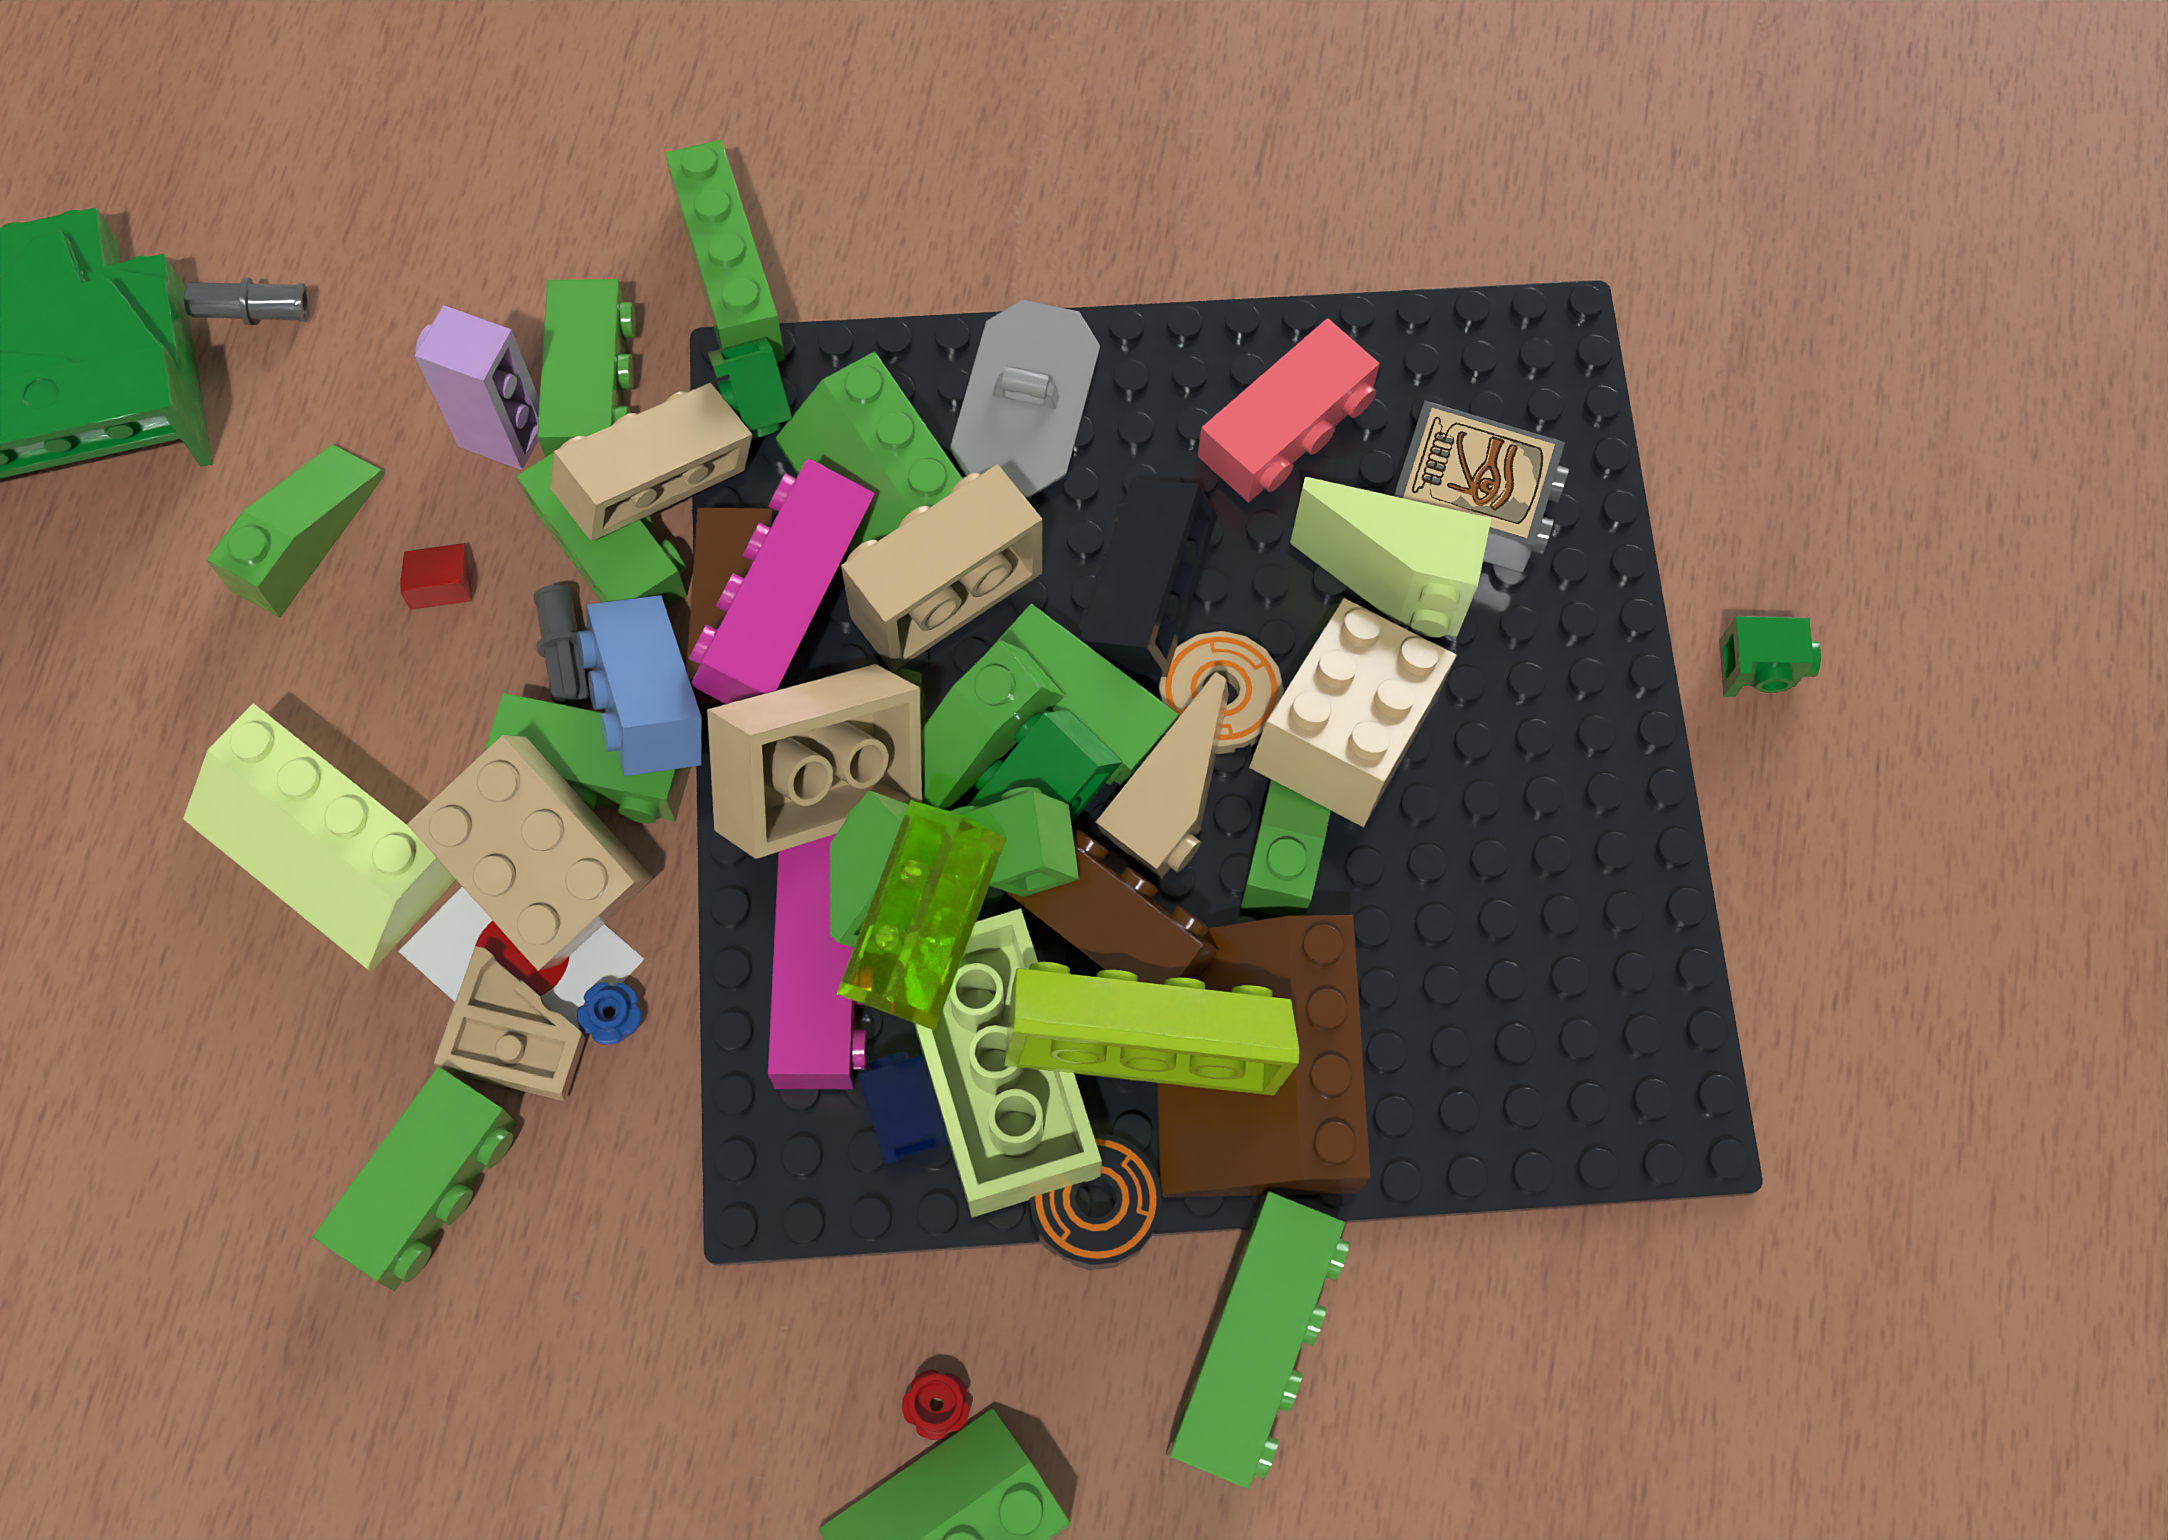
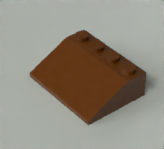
[1156,915,1371,1198]

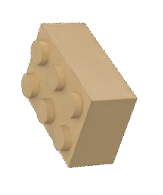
[841,464,1042,672]
[1249,598,1457,827]
[707,664,922,859]
[407,735,653,971]

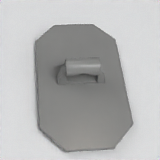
[950,300,1100,498]

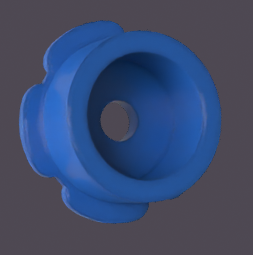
[577,982,642,1045]

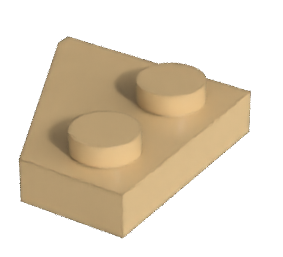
[434,946,585,1101]

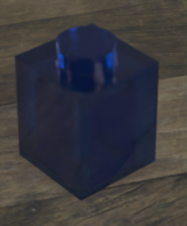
[858,1052,949,1164]

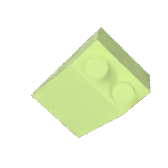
[1290,477,1491,637]

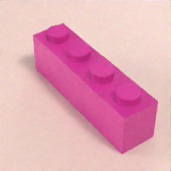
[689,458,875,704]
[768,833,870,1089]

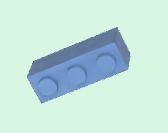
[577,596,701,776]

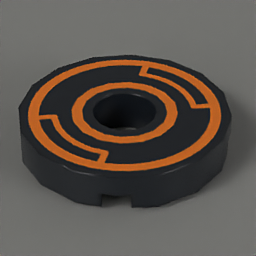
[1028,1133,1163,1270]

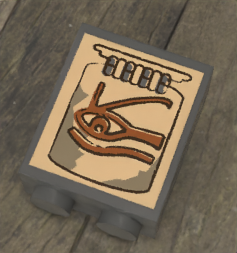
[1394,401,1569,573]

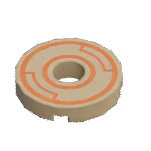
[1158,631,1284,754]

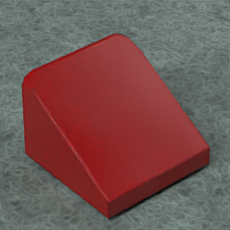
[400,543,471,610]

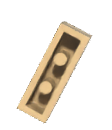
[550,382,752,542]

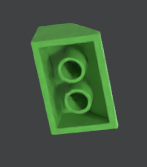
[776,351,962,554]
[818,1408,1071,1540]

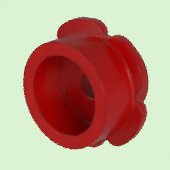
[902,1370,970,1440]

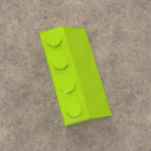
[1004,962,1299,1096]

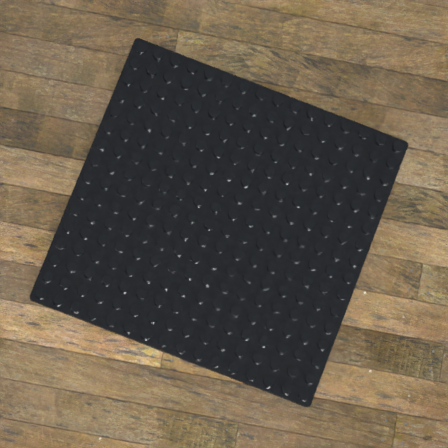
[690,280,1763,1266]

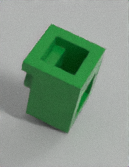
[708,337,792,438]
[1719,616,1821,697]

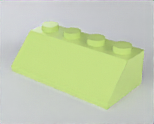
[183,703,456,972]

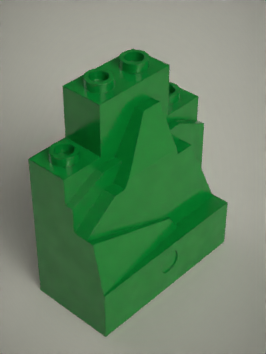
[0,207,212,478]

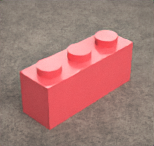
[1198,318,1380,503]

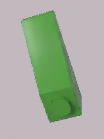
[206,444,384,618]
[913,640,1065,825]
[1241,779,1331,917]

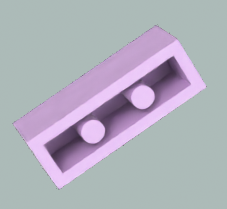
[415,305,540,470]

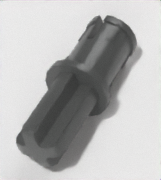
[184,277,309,325]
[534,584,589,707]

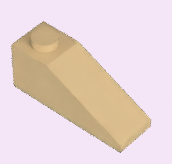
[1096,672,1229,879]

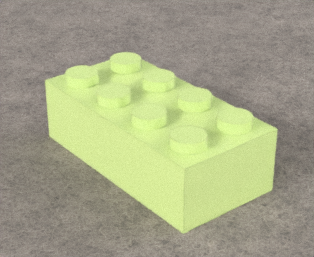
[893,909,1102,1217]

